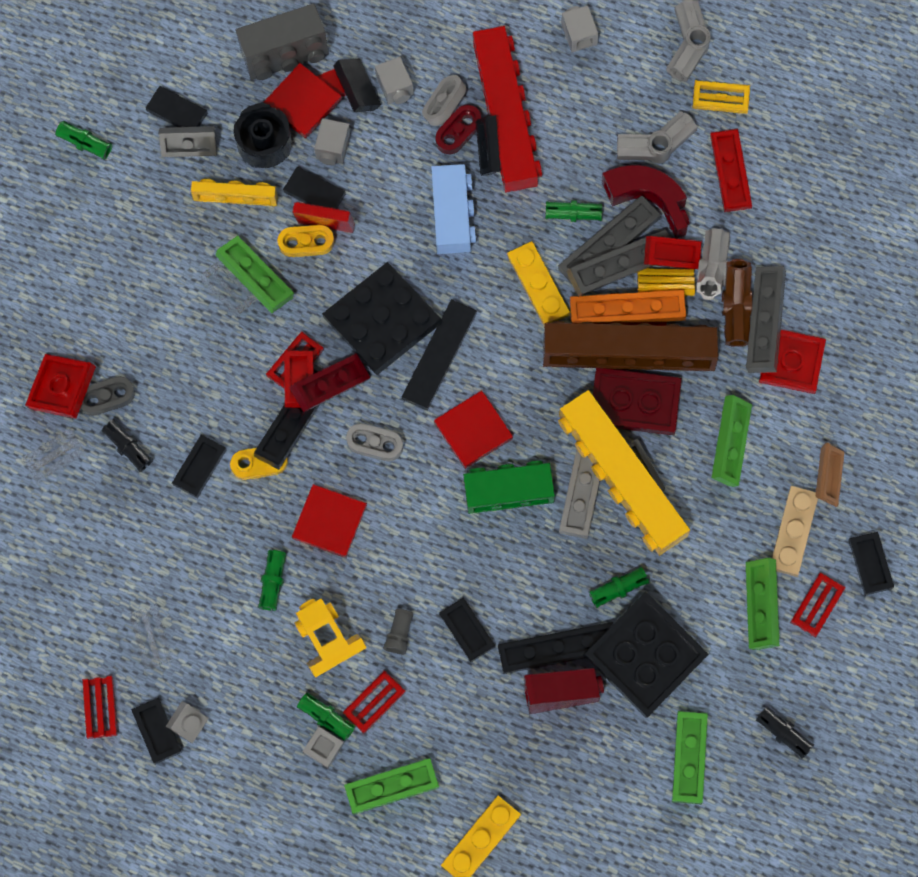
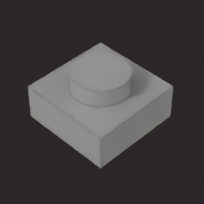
[166,701,209,744]
[302,726,344,769]

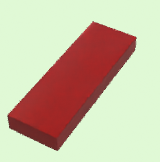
[710,129,752,212]

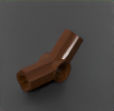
[722,259,752,347]

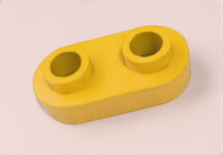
[277,225,334,257]
[230,448,288,480]

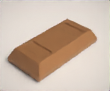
[815,443,845,507]

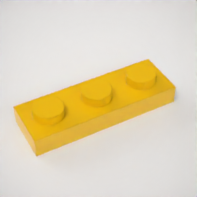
[191,179,278,206]
[507,241,570,325]
[441,795,521,877]

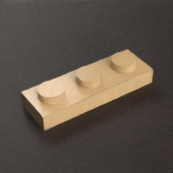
[772,486,818,577]

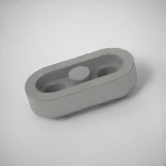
[422,75,466,126]
[346,423,403,462]

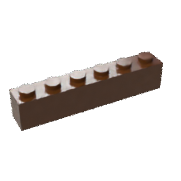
[543,321,718,371]

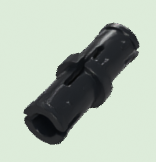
[101,419,153,472]
[756,706,815,759]

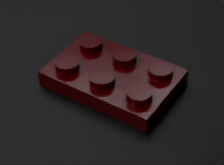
[593,368,682,436]

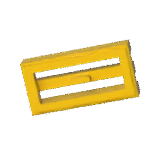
[692,80,750,114]
[637,268,695,296]

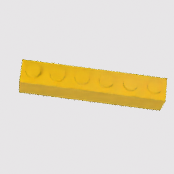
[558,390,690,556]

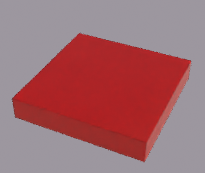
[263,63,342,139]
[292,202,355,233]
[759,330,826,394]
[25,354,96,419]
[434,391,513,469]
[292,484,367,558]

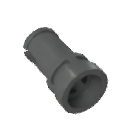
[383,609,414,655]

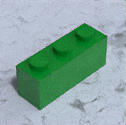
[463,461,555,514]

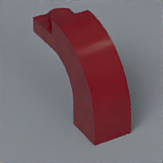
[602,165,690,239]

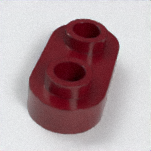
[435,105,481,154]

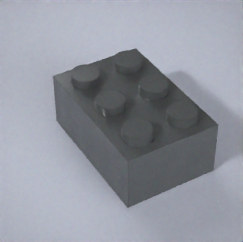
[235,3,329,80]

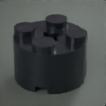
[233,103,292,168]

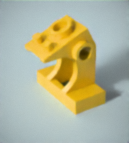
[294,598,367,678]

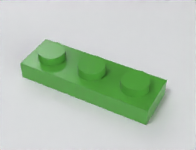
[216,235,294,313]
[711,395,752,487]
[745,558,780,650]
[672,711,708,805]
[344,758,439,815]

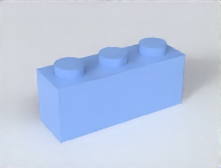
[431,164,476,254]

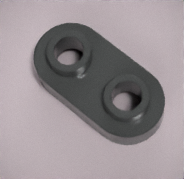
[80,376,135,416]

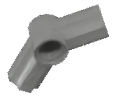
[666,0,711,82]
[617,111,698,164]
[696,228,730,300]

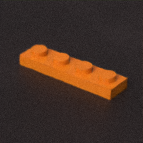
[570,290,686,324]

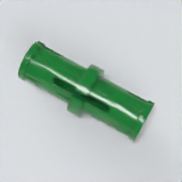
[55,121,113,160]
[545,200,602,222]
[258,550,286,611]
[588,566,649,608]
[297,692,356,742]

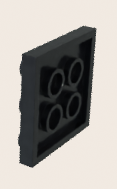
[322,262,442,375]
[583,591,709,718]

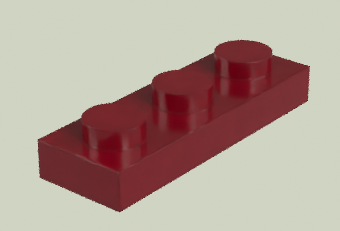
[289,353,370,413]

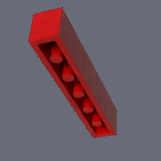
[473,26,542,193]

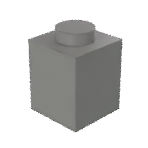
[561,5,598,53]
[375,56,414,105]
[314,118,351,165]

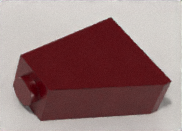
[524,668,604,715]

